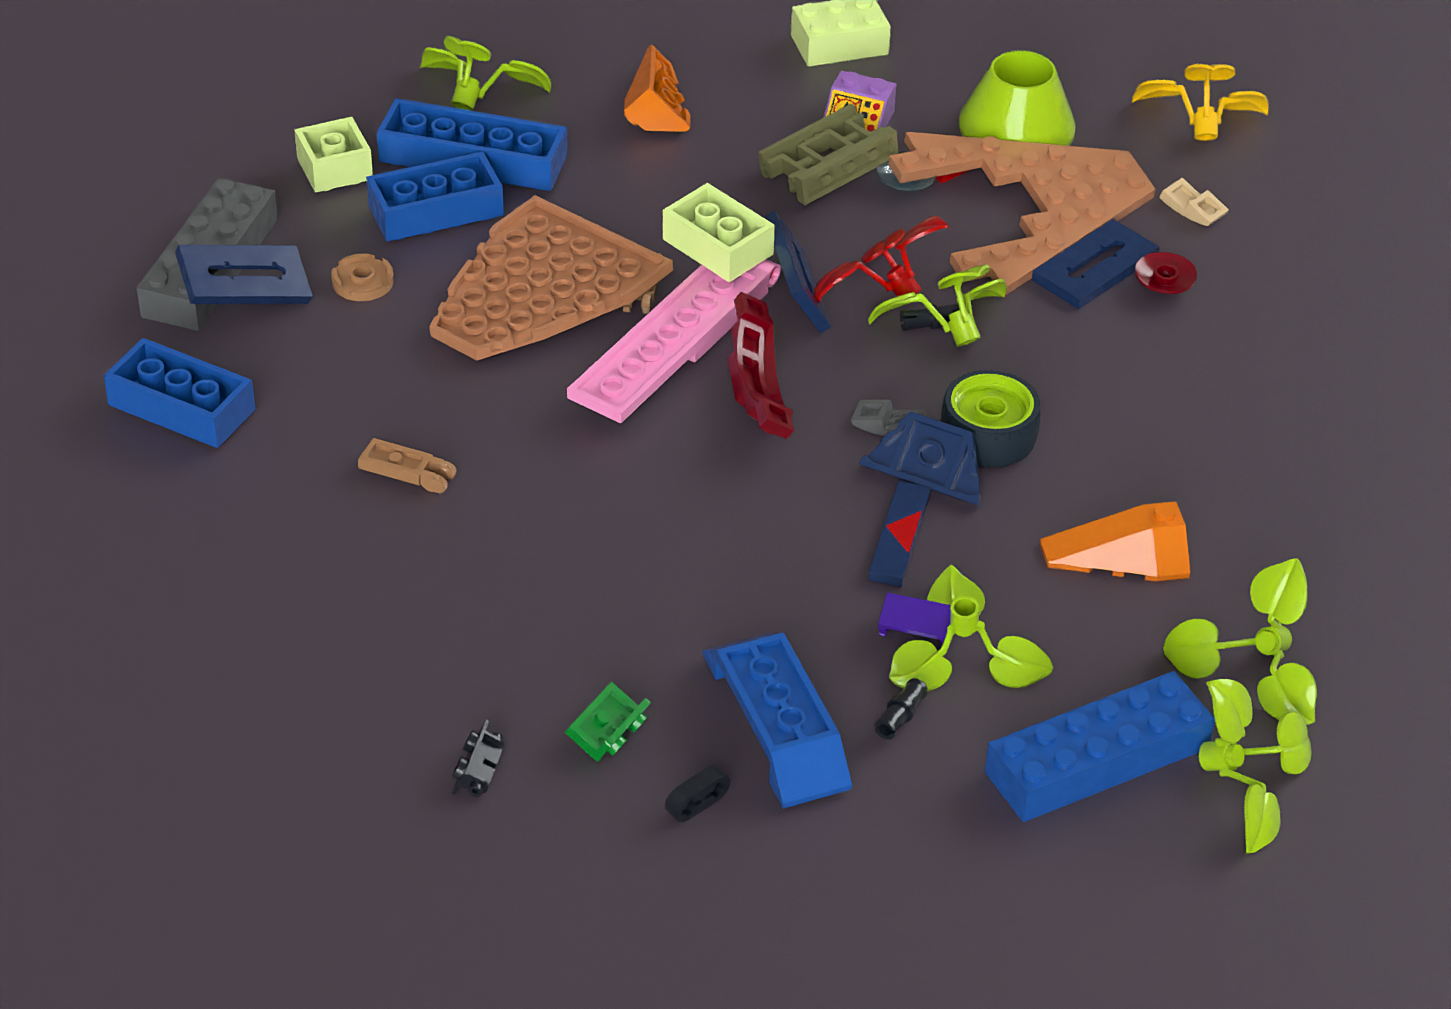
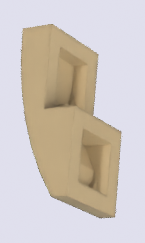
[1159,178,1229,226]

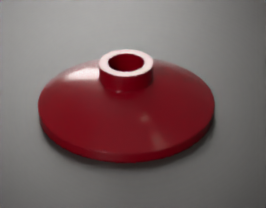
[1135,252,1197,294]

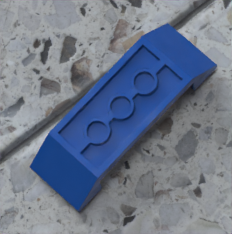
[703,632,852,809]

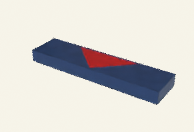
[868,481,931,587]

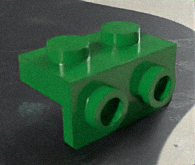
[565,682,651,762]

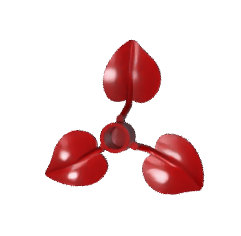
[814,216,949,303]

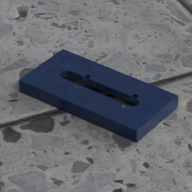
[764,210,831,333]
[1032,219,1160,309]
[175,245,313,304]

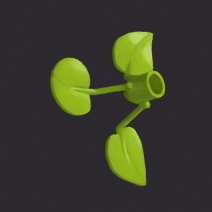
[420,36,551,111]
[868,265,1007,347]
[1163,558,1317,725]
[889,565,1053,691]
[1199,679,1311,853]

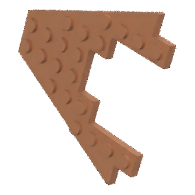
[888,132,1155,295]

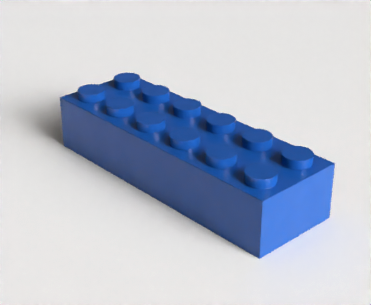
[377,98,568,191]
[984,671,1215,822]

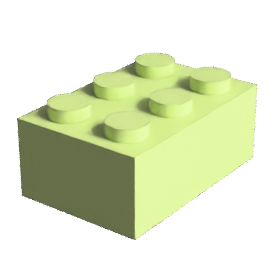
[791,0,891,67]
[663,183,775,282]

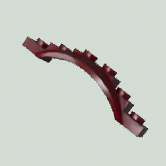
[728,292,794,439]

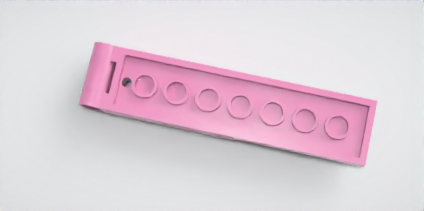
[567,259,781,423]

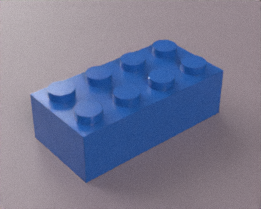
[366,151,504,241]
[104,338,255,448]

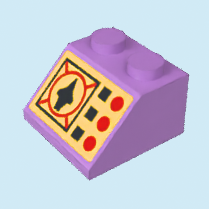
[823,70,897,132]

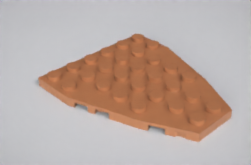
[429,195,673,360]

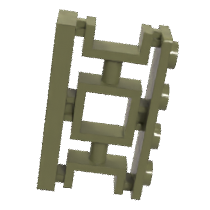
[759,104,899,205]

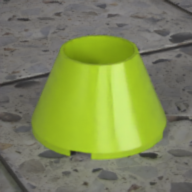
[959,51,1076,146]

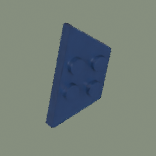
[859,411,981,507]

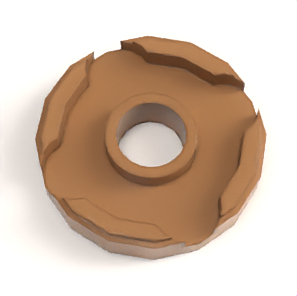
[331,253,394,301]

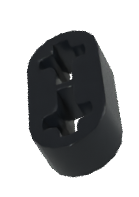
[665,766,731,822]

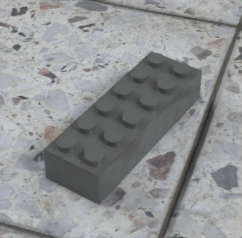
[137,178,278,331]

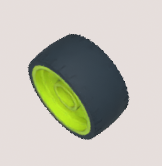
[941,370,1041,467]

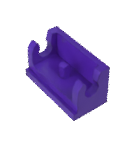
[878,592,951,647]

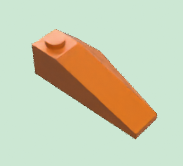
[624,44,691,132]
[1039,501,1190,581]

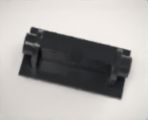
[452,720,505,797]

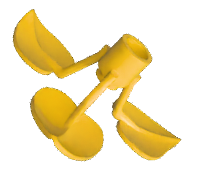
[1132,64,1269,141]

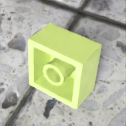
[294,117,373,193]

